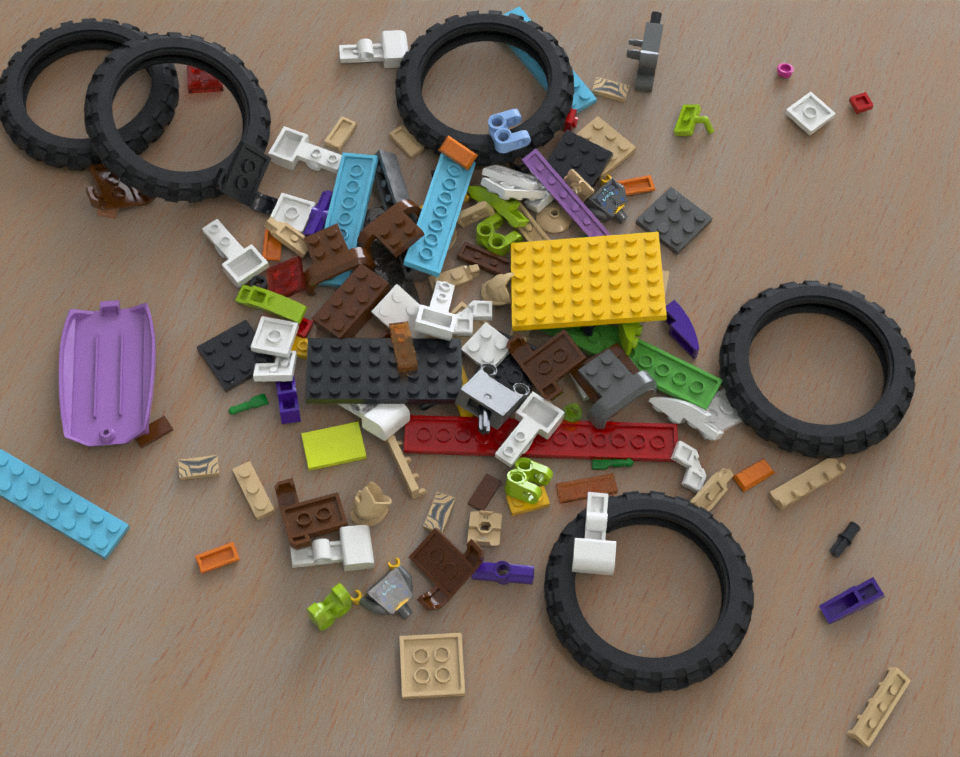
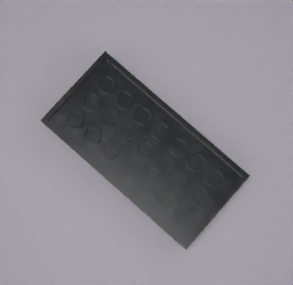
[305,338,462,404]

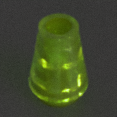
[563,403,582,422]

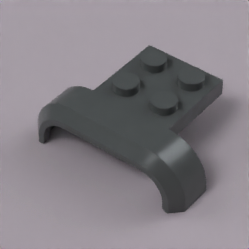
[578,349,657,429]

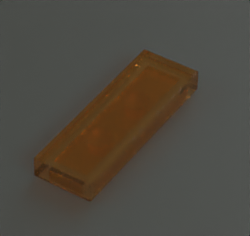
[389,321,418,372]
[556,473,618,504]

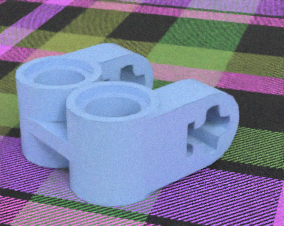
[488,109,531,153]

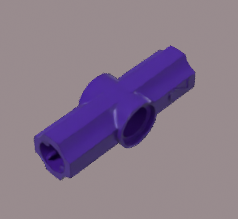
[303,190,333,237]
[472,561,535,585]

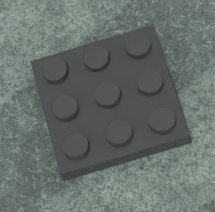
[635,187,713,255]

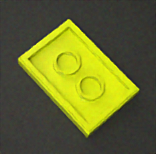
[301,421,367,471]

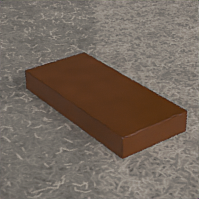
[135,416,173,449]
[468,473,502,511]

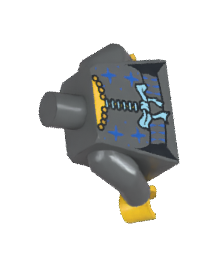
[584,175,629,224]
[350,558,413,619]

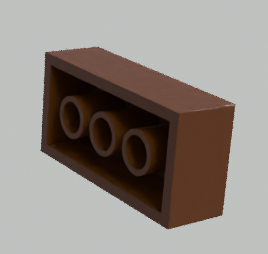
[312,264,391,339]

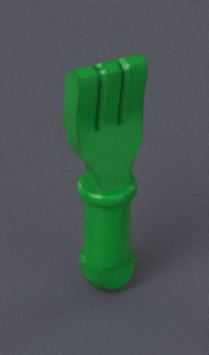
[228,393,269,415]
[592,459,634,470]

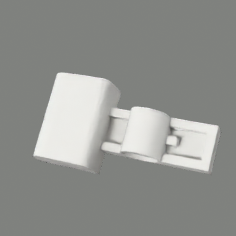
[339,30,409,68]
[268,126,342,174]
[202,219,269,288]
[413,280,457,341]
[495,392,565,467]
[338,404,410,441]
[572,492,616,576]
[290,525,375,572]

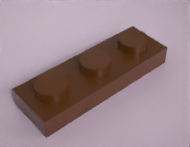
[457,241,511,275]

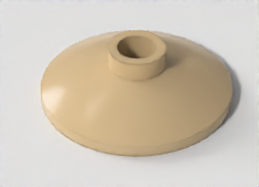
[536,202,572,234]

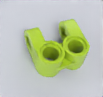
[475,213,523,257]
[504,458,553,504]
[306,583,352,631]

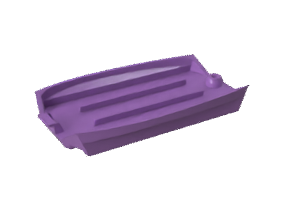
[59,300,156,447]

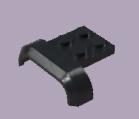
[213,141,278,215]

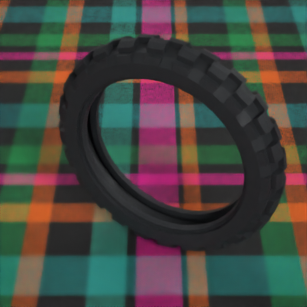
[395,10,574,166]
[0,18,179,171]
[84,32,271,203]
[719,280,916,458]
[544,491,754,693]

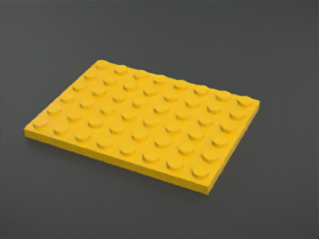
[511,232,667,331]

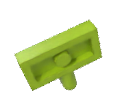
[674,104,714,136]

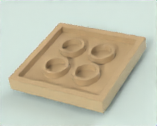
[577,116,636,182]
[399,633,465,699]

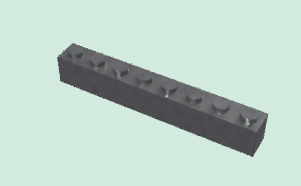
[374,149,430,282]

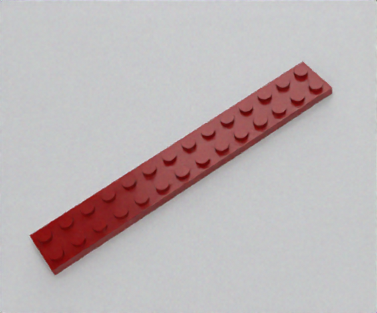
[404,415,678,463]

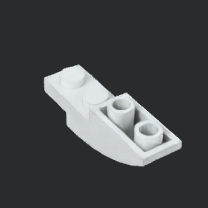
[649,397,724,441]

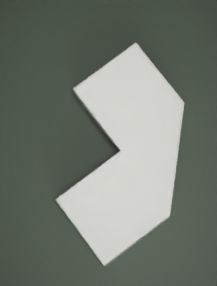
[453,300,492,337]
[671,441,706,494]

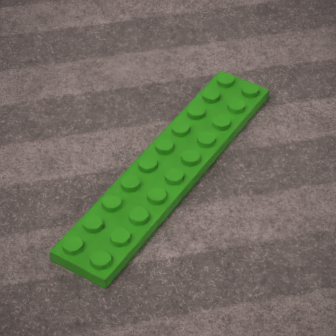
[538,324,722,411]

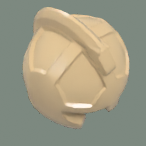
[481,273,515,306]
[350,481,392,527]

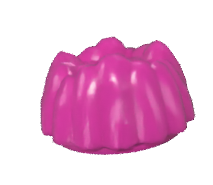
[777,63,794,79]

